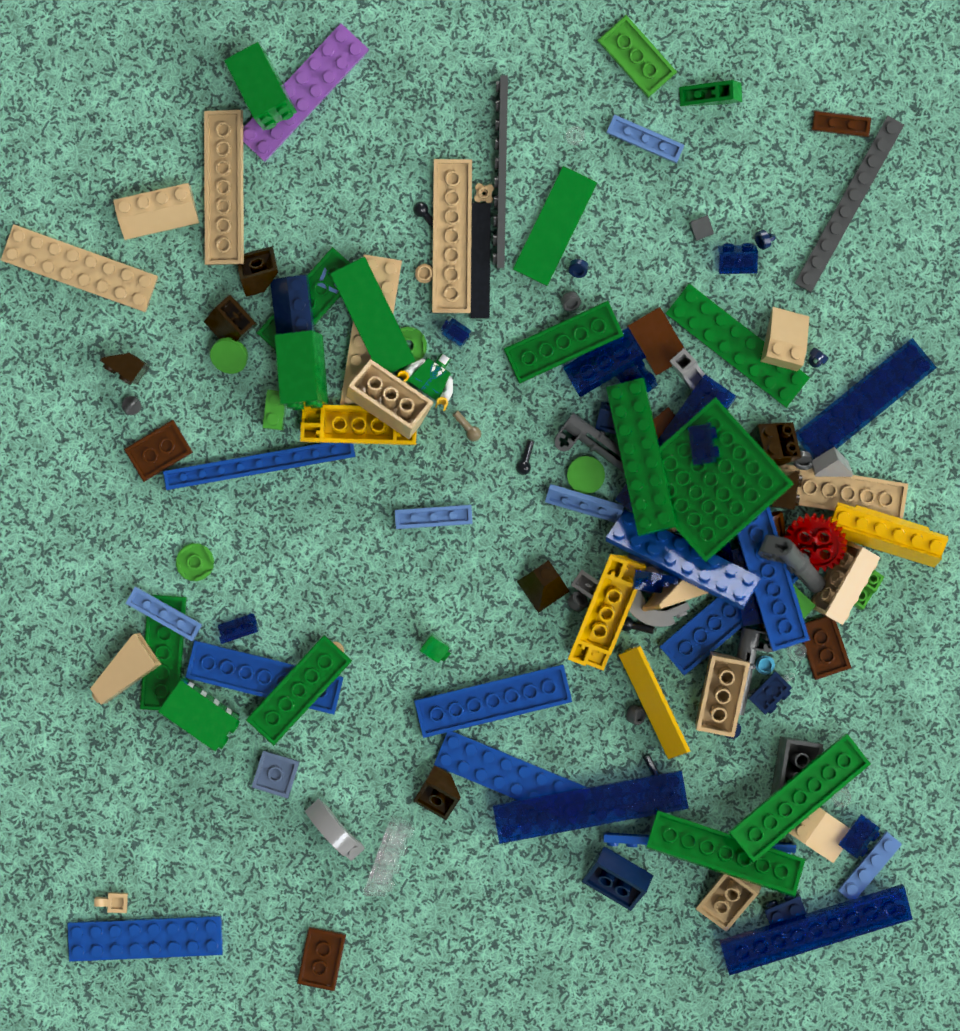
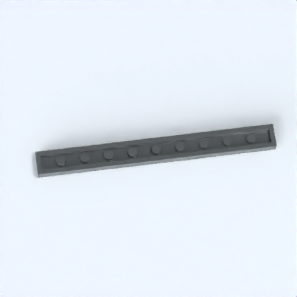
[493,75,508,270]
[794,116,904,293]

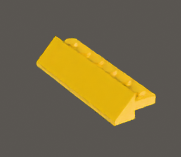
[300,405,417,445]
[825,502,948,568]
[568,554,646,671]
[619,645,690,759]

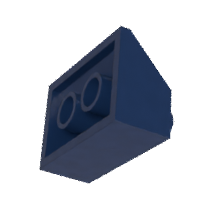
[270,275,315,335]
[582,846,654,911]

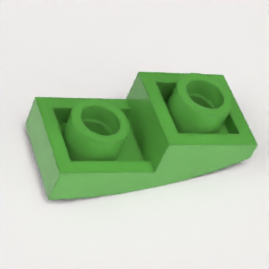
[854,570,884,611]

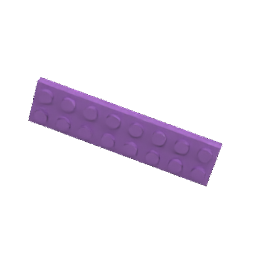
[243,24,369,162]

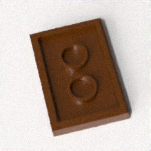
[627,307,685,376]
[124,420,193,482]
[802,616,851,680]
[297,926,346,991]

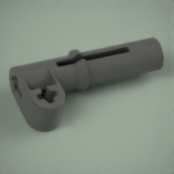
[555,412,624,473]
[758,535,826,593]
[736,627,774,716]

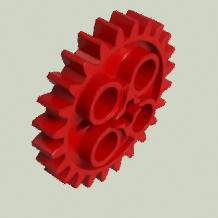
[785,513,848,571]

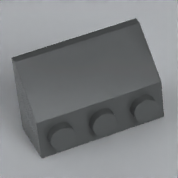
[771,736,823,794]

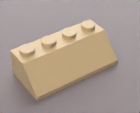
[113,183,199,240]
[346,359,434,439]
[811,541,880,625]
[695,651,750,737]

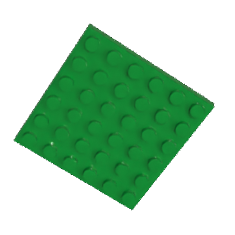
[660,397,794,562]

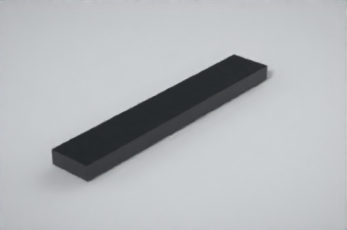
[470,203,491,319]

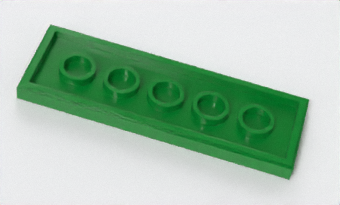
[513,166,597,286]
[257,247,350,350]
[330,257,416,373]
[504,301,624,384]
[140,595,187,711]
[246,635,352,746]

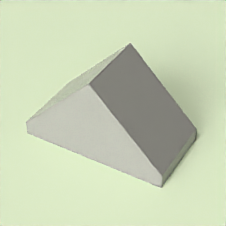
[812,447,853,477]
[571,570,599,599]

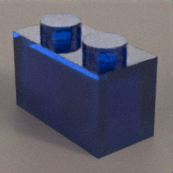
[441,318,472,349]

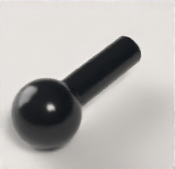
[413,202,433,229]
[516,439,535,475]
[621,616,655,634]
[643,754,667,787]

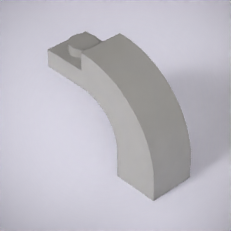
[670,349,726,405]
[629,588,690,627]
[305,798,365,861]

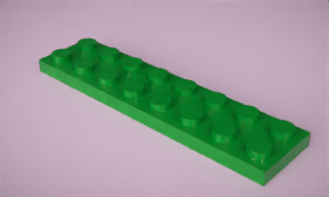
[665,284,810,408]
[606,378,677,536]
[728,733,871,863]
[646,811,806,897]

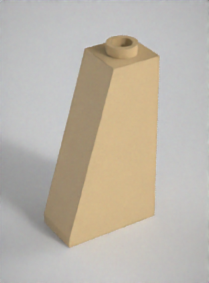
[90,633,161,704]

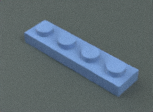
[606,115,684,164]
[545,484,624,523]
[395,505,473,529]
[125,587,203,641]
[838,831,902,903]

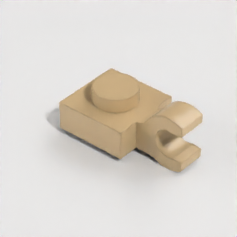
[94,892,128,913]

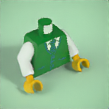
[396,353,453,411]

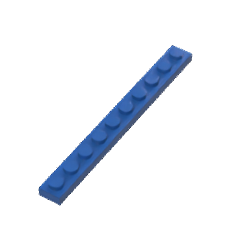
[163,443,356,490]
[603,832,796,854]

